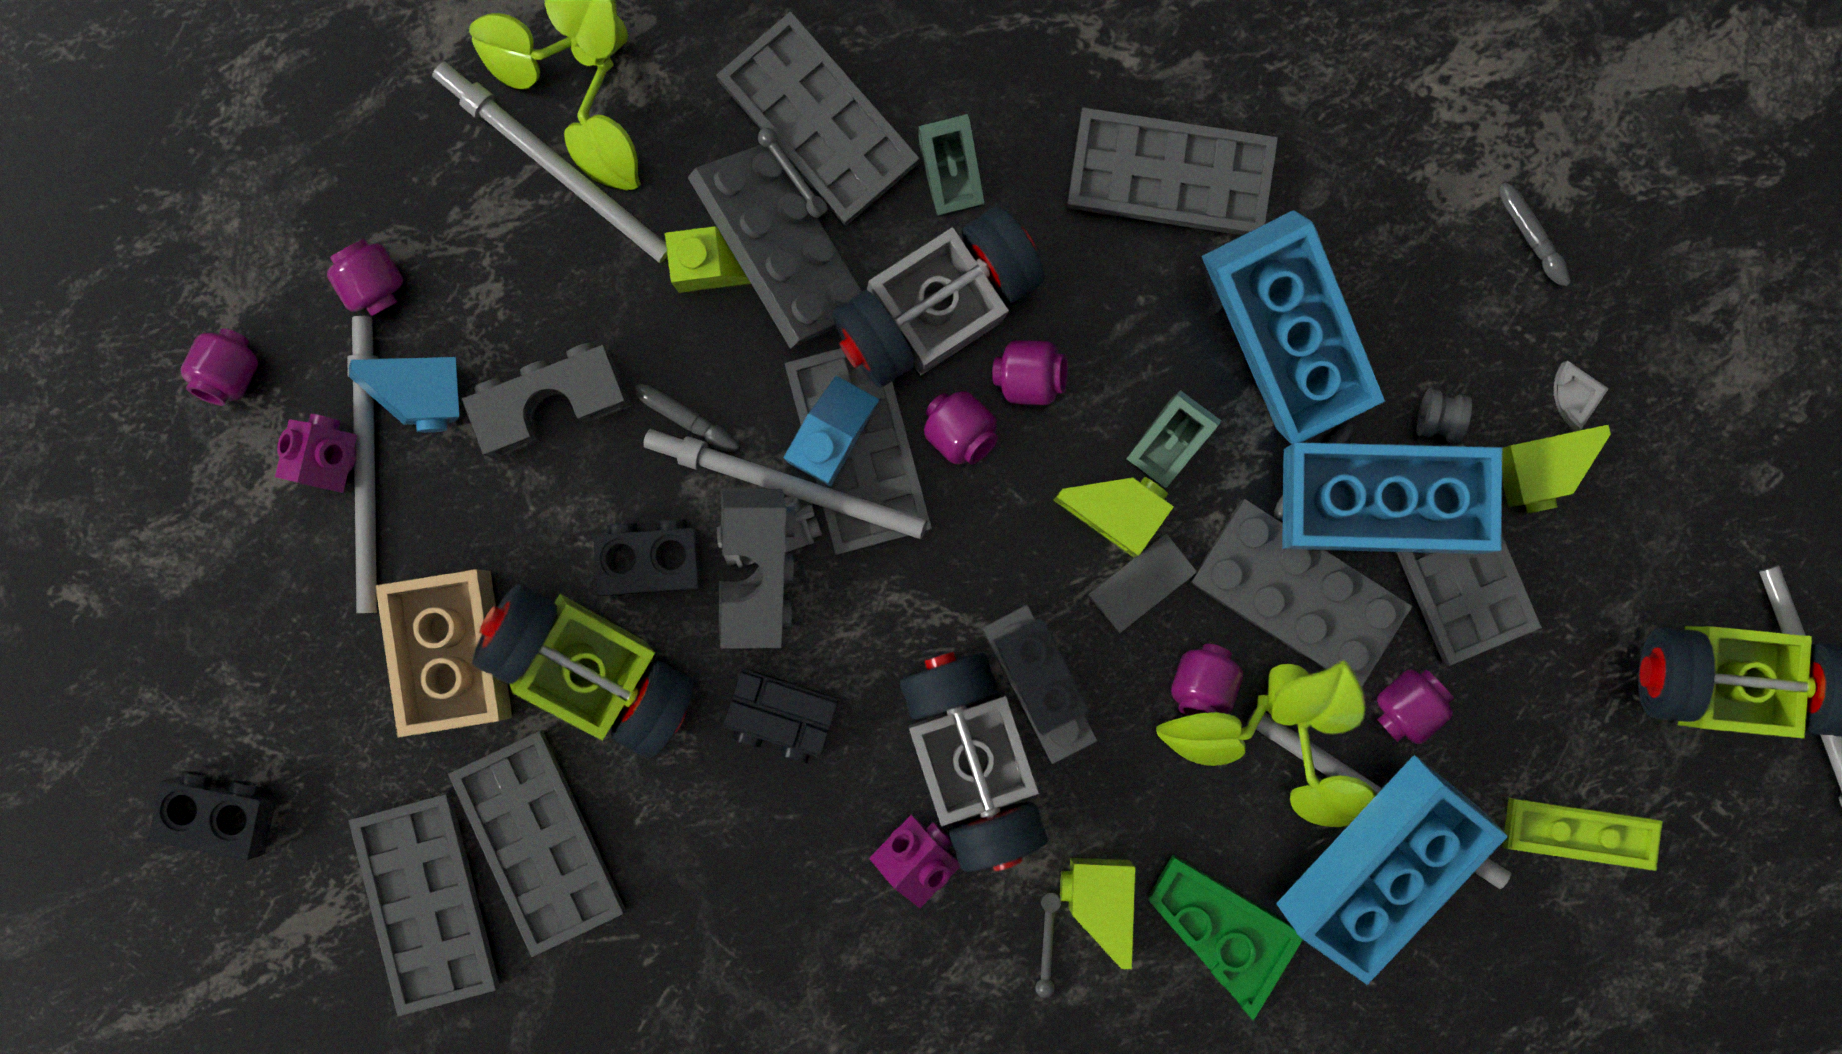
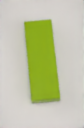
[1502,798,1663,871]

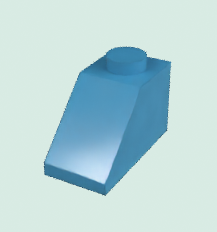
[349,357,459,433]
[784,375,880,487]

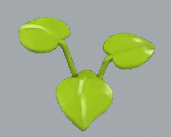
[469,0,641,190]
[1156,660,1376,827]

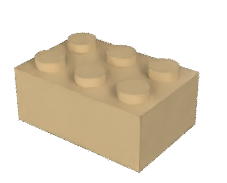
[376,569,512,737]

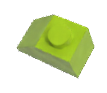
[665,226,751,293]
[1502,425,1611,514]
[1054,477,1174,557]
[1060,858,1135,969]

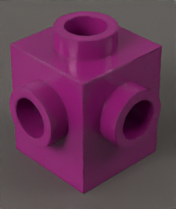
[275,414,357,493]
[869,815,960,908]

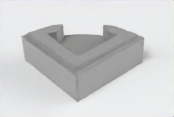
[1554,361,1608,431]

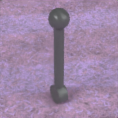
[758,128,827,218]
[1035,892,1061,998]

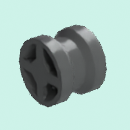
[1416,388,1472,444]

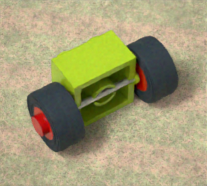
[472,584,693,758]
[1638,626,1842,738]

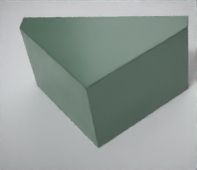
[919,114,985,215]
[1127,390,1221,488]

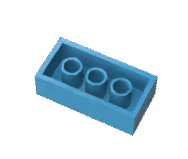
[1202,210,1385,444]
[1282,443,1502,554]
[1276,755,1508,985]

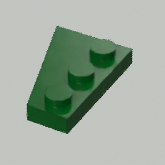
[1147,854,1303,1021]

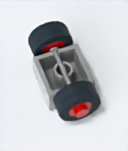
[832,206,1045,388]
[900,652,1048,871]

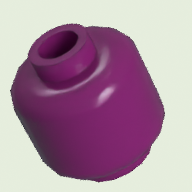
[327,238,403,316]
[180,328,258,406]
[992,340,1068,405]
[924,391,998,465]
[1171,644,1243,716]
[1377,669,1454,744]

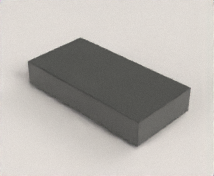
[1087,533,1197,634]

